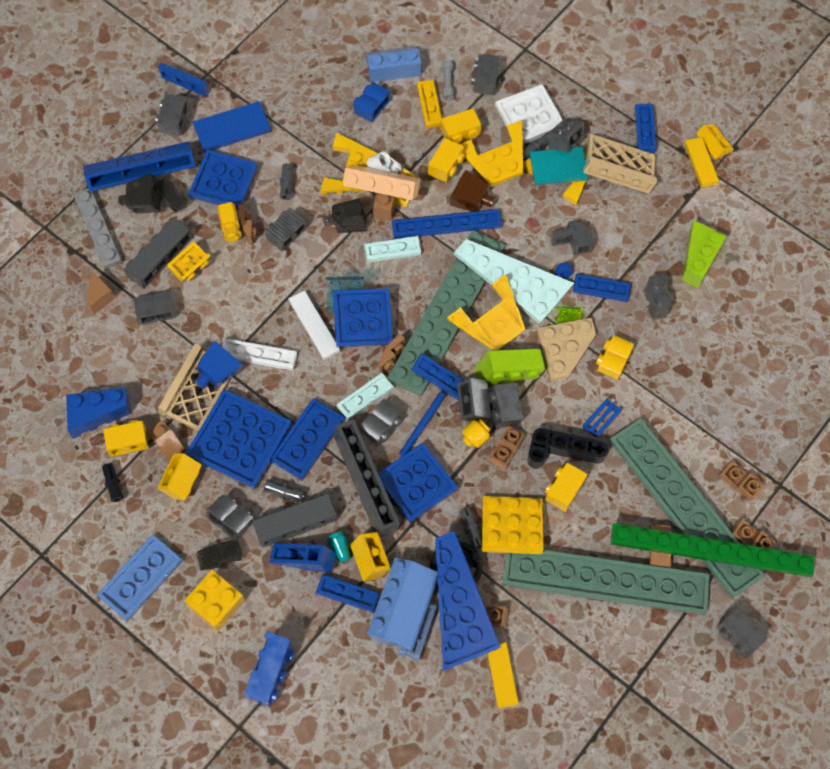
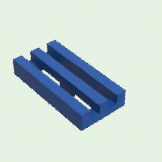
[582,398,622,439]

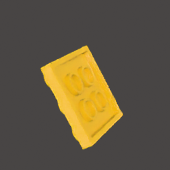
[482,496,543,554]

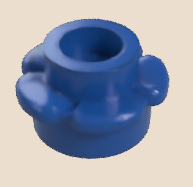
[555,263,572,279]

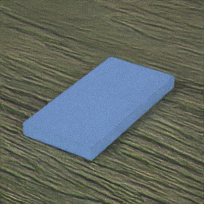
[97,534,184,622]

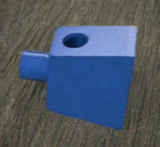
[195,341,242,389]

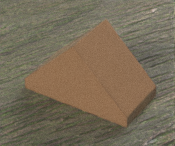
[86,273,115,315]

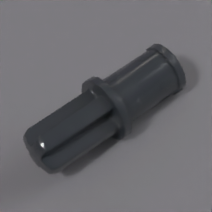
[102,463,124,502]

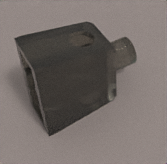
[118,173,161,214]
[323,198,367,233]

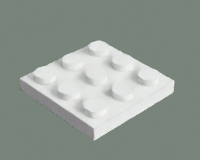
[495,85,563,144]

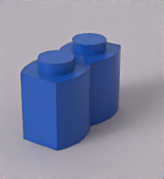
[353,82,391,122]

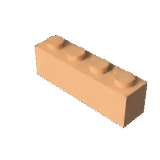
[343,164,421,200]

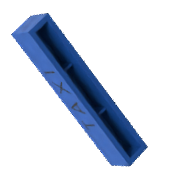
[83,141,196,191]

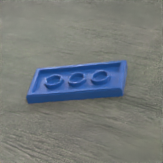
[193,101,271,153]
[271,398,345,481]

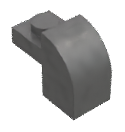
[551,221,594,255]

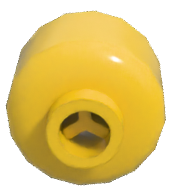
[462,419,490,448]

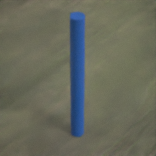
[399,392,446,456]

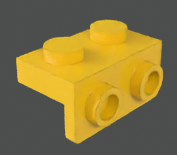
[166,241,210,282]

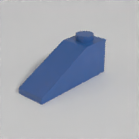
[269,543,336,573]

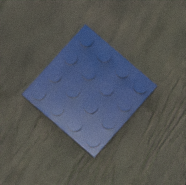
[185,389,292,490]

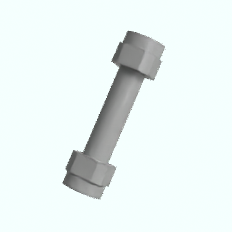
[442,60,454,101]

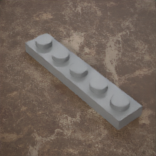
[73,189,122,270]

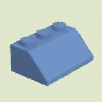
[365,46,421,82]

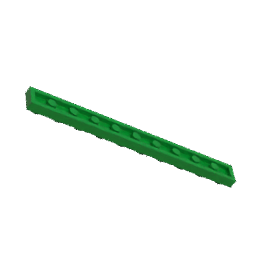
[610,523,815,577]

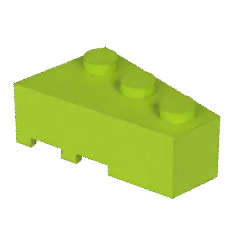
[682,220,727,288]
[474,349,545,387]

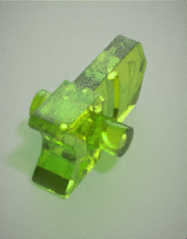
[555,306,583,322]

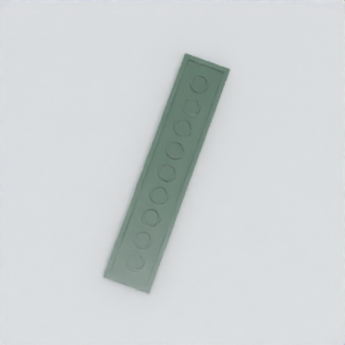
[387,230,505,397]
[609,418,765,599]
[502,550,709,616]

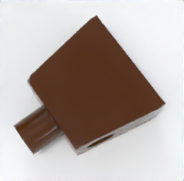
[450,170,496,212]

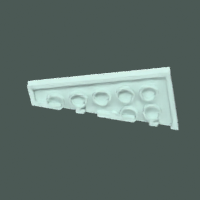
[454,239,574,324]

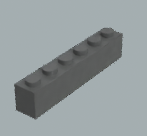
[333,420,400,538]

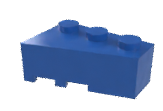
[66,387,130,439]
[244,631,295,707]

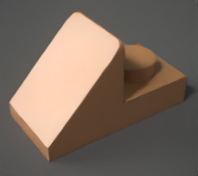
[146,420,185,462]

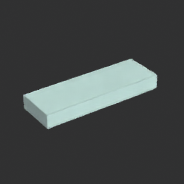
[364,236,421,263]
[336,373,394,421]

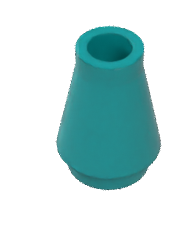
[328,531,351,563]

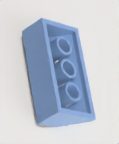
[367,558,438,651]

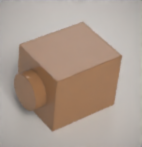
[373,193,395,221]

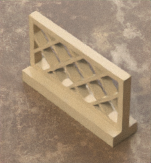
[583,134,657,194]
[158,344,229,431]

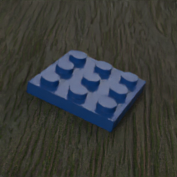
[188,150,258,210]
[332,288,393,347]
[378,443,458,523]

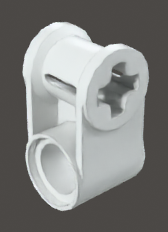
[367,152,402,174]

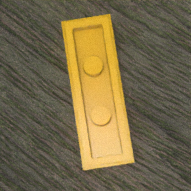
[417,80,442,129]
[684,137,719,188]
[487,642,519,709]

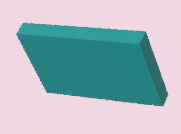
[529,147,588,185]

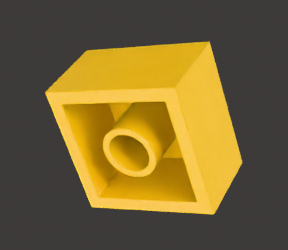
[184,570,245,632]

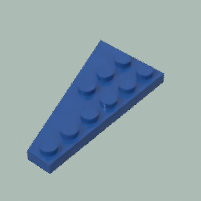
[435,531,501,671]

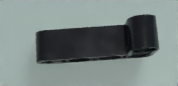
[527,428,608,469]

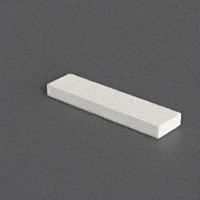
[288,291,340,361]
[221,338,297,371]

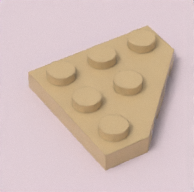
[536,318,596,382]

